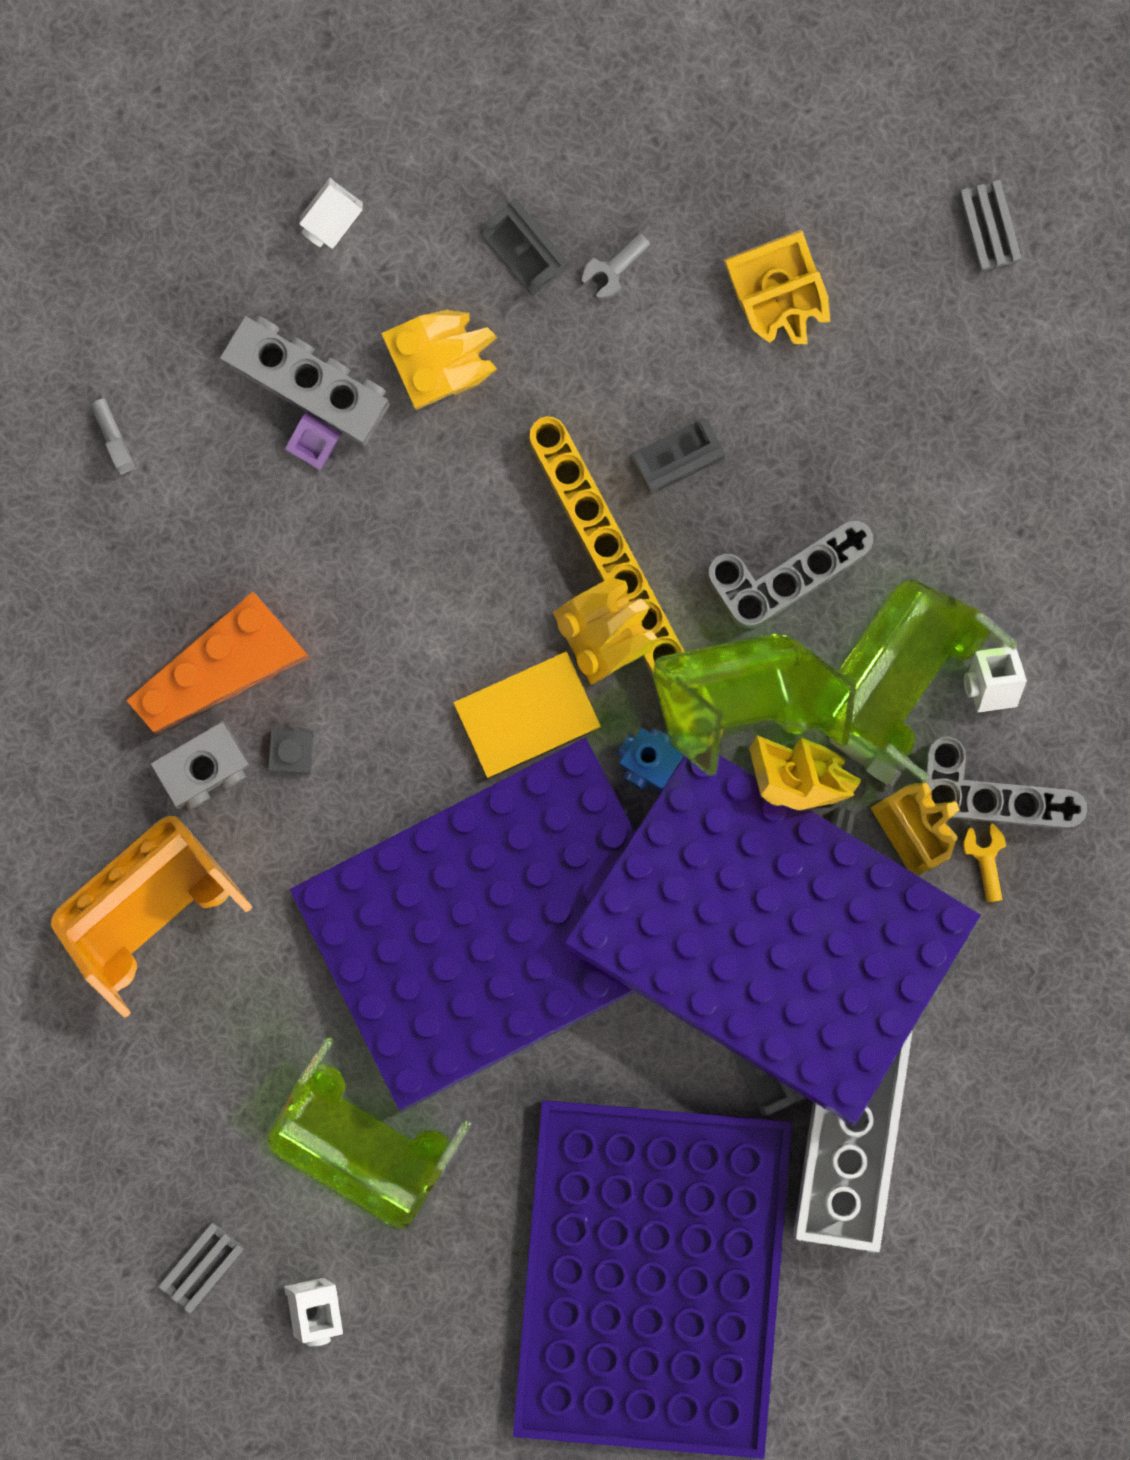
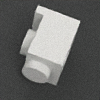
[284,1278,343,1346]

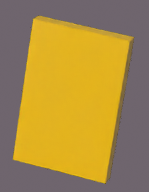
[453,651,601,778]

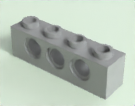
[220,316,390,448]

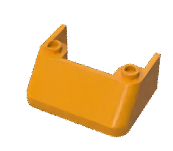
[51,816,252,1018]

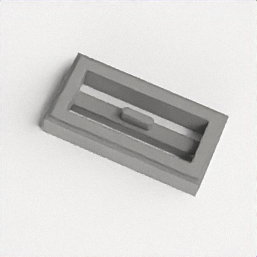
[959,180,1022,271]
[158,1221,245,1314]

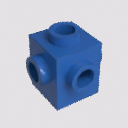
[617,728,684,794]

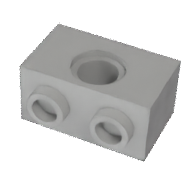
[151,721,251,811]

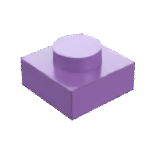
[285,411,342,470]

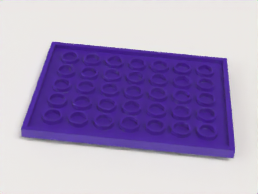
[290,737,635,1112]
[564,744,981,1127]
[513,1100,792,1459]

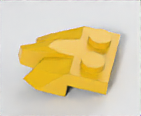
[723,230,830,344]
[381,310,497,410]
[552,577,657,685]
[749,735,861,810]
[870,783,960,876]

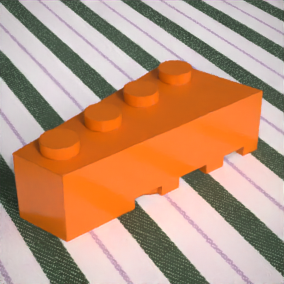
[126,592,310,735]

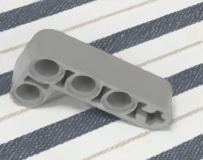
[708,521,873,629]
[922,737,1087,829]

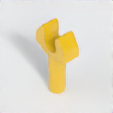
[962,824,1006,903]

